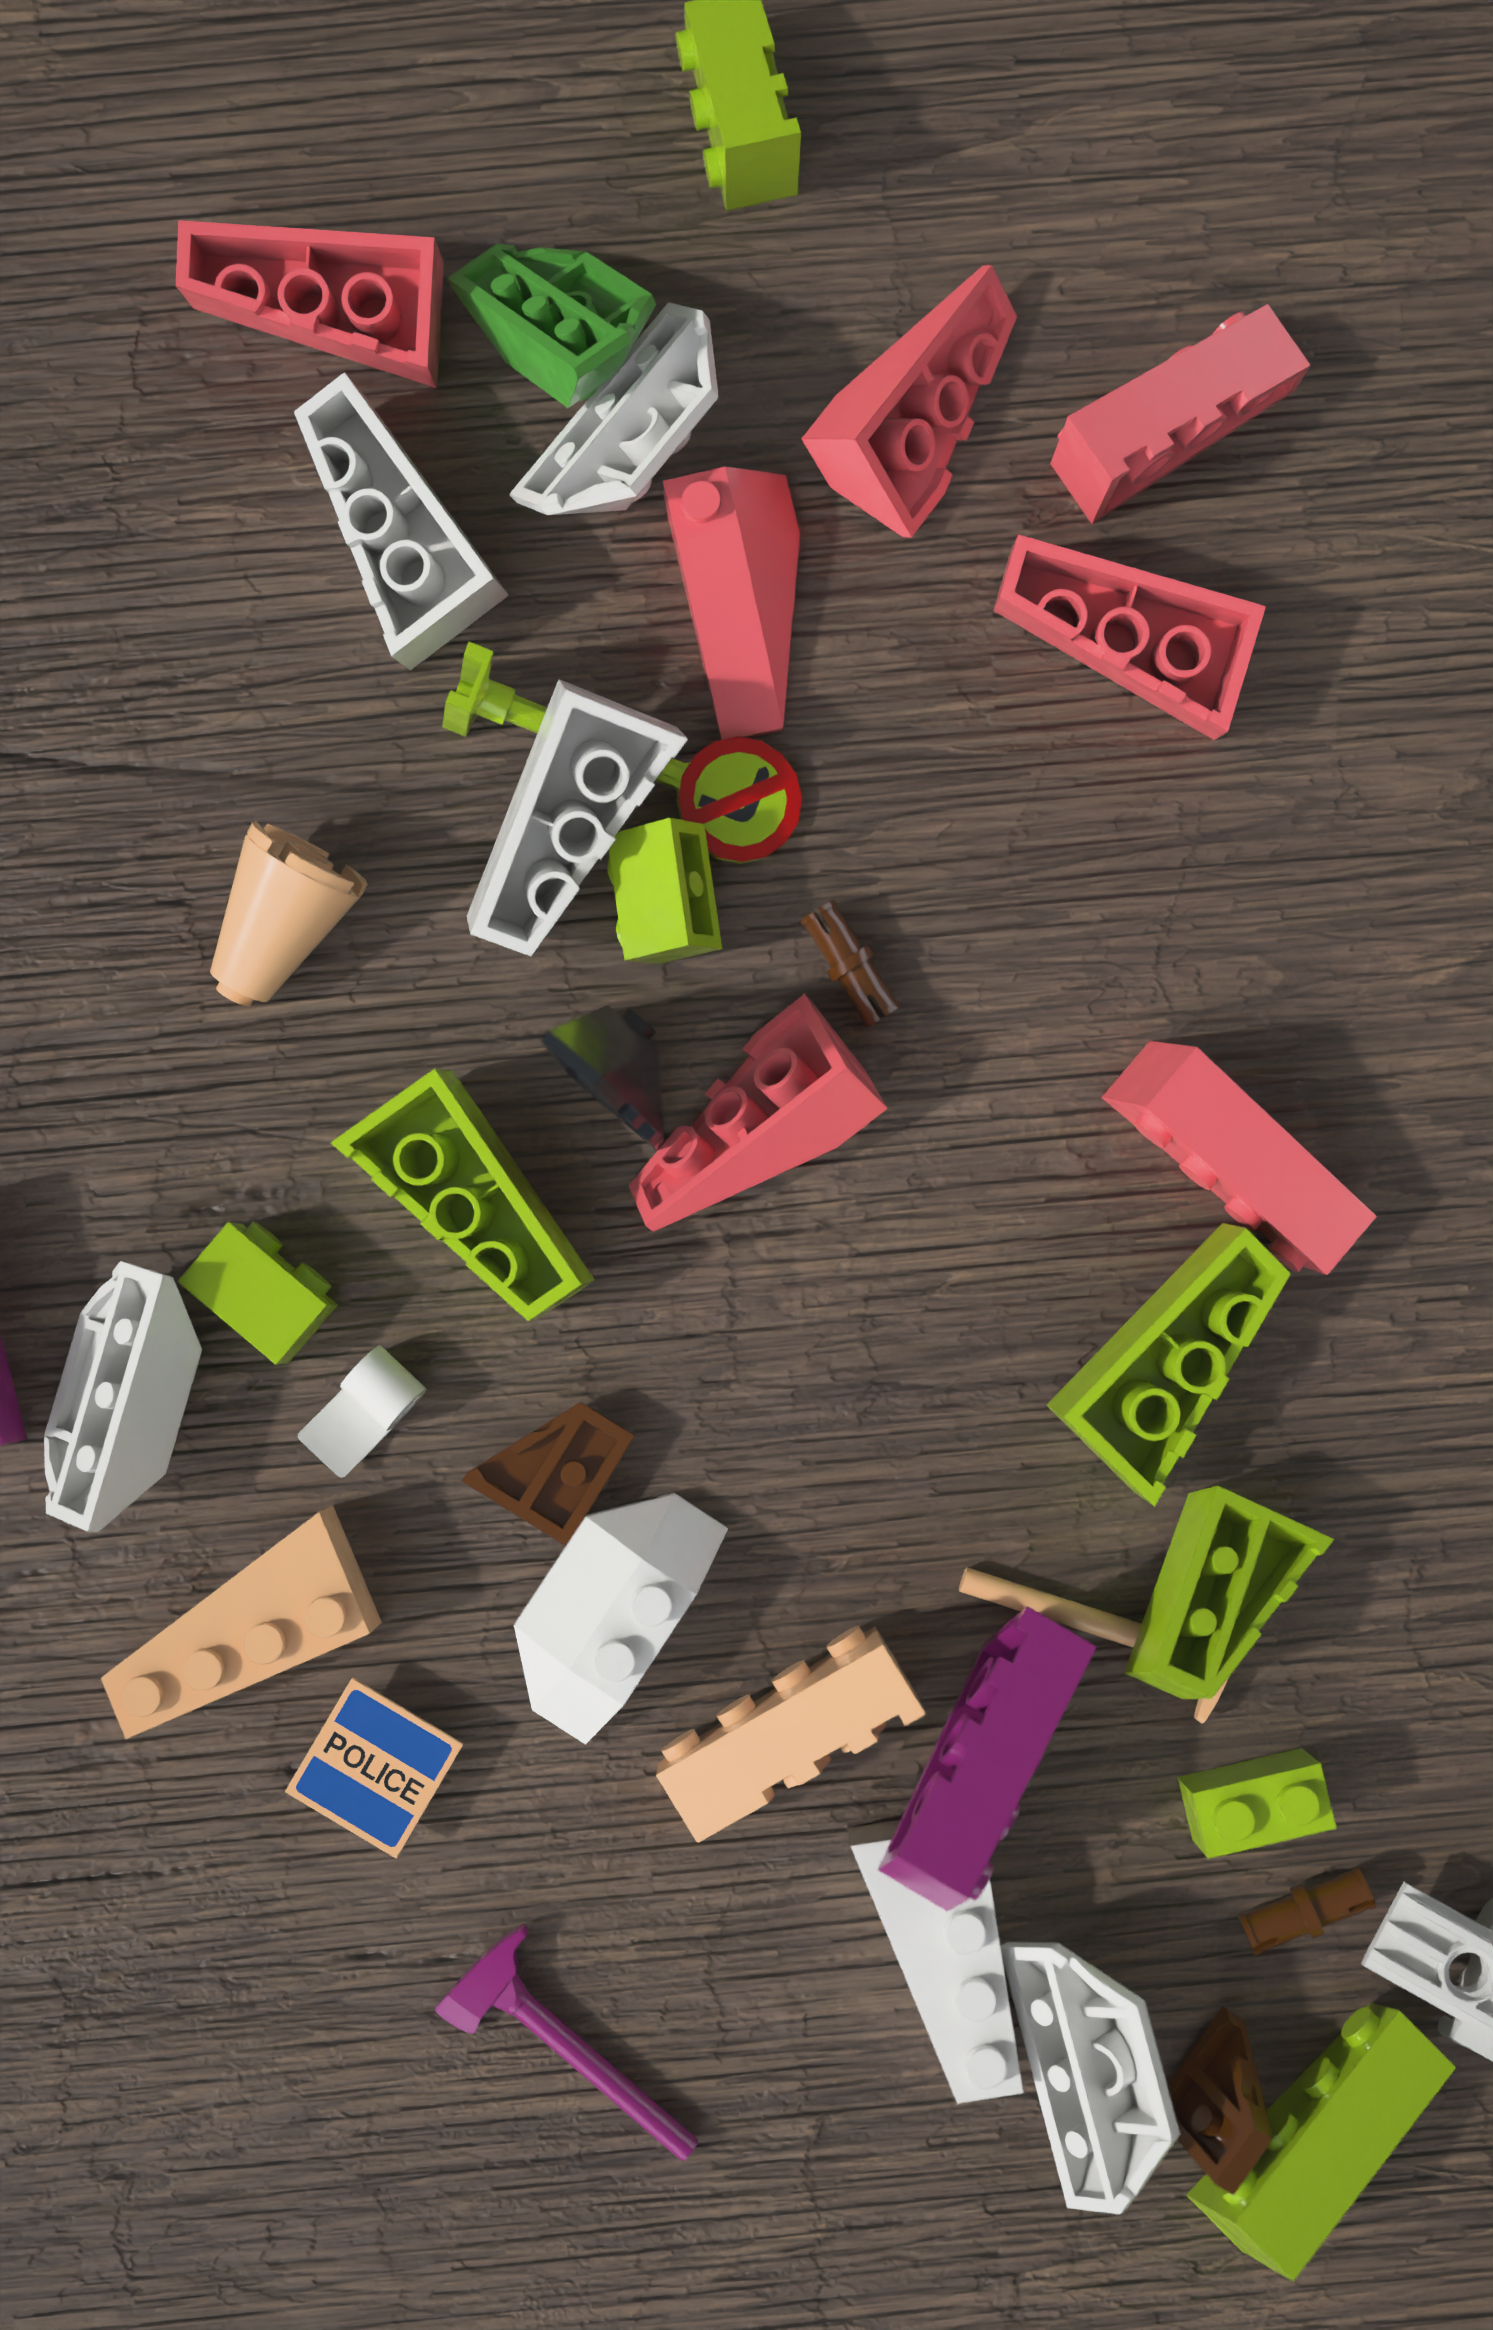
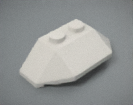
[509,302,719,515]
[44,1261,202,1532]
[514,1492,728,1744]
[1000,1942,1180,2214]

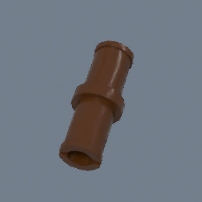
[800,899,901,1028]
[1238,1867,1377,1956]

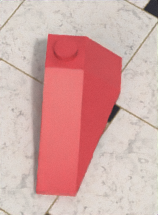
[801,265,1017,538]
[663,466,800,740]
[628,993,888,1232]

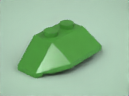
[447,244,656,408]

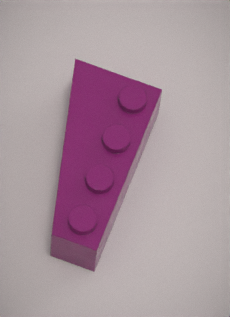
[877,1606,1097,1912]

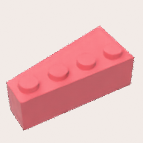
[176,220,444,388]
[1050,304,1311,524]
[993,534,1266,740]
[1101,1041,1377,1275]

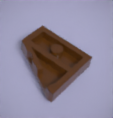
[462,1401,636,1546]
[1167,2006,1273,2196]

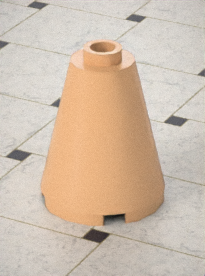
[210,821,368,1007]

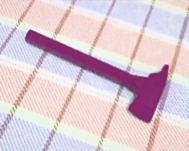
[435,1923,698,2161]

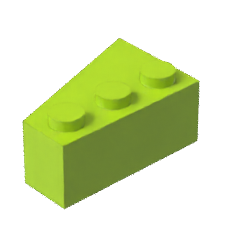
[675,0,801,211]
[1124,1486,1334,1699]

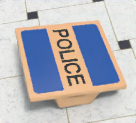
[285,1677,464,1858]

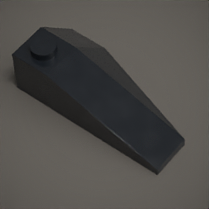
[540,1005,665,1151]

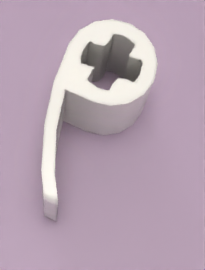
[298,1345,427,1478]

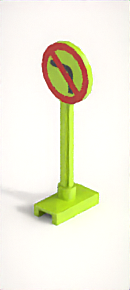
[442,642,802,864]

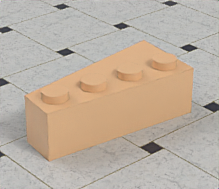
[101,1505,382,1739]

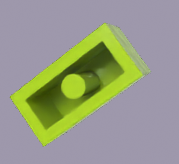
[607,818,722,964]
[177,1221,338,1365]
[1177,1748,1337,1859]

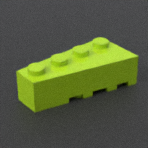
[330,1069,595,1321]
[1046,1223,1291,1507]
[1186,2003,1456,2281]

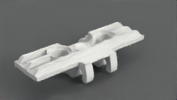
[1361,1882,1493,2061]

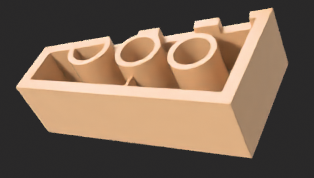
[656,1626,926,1843]

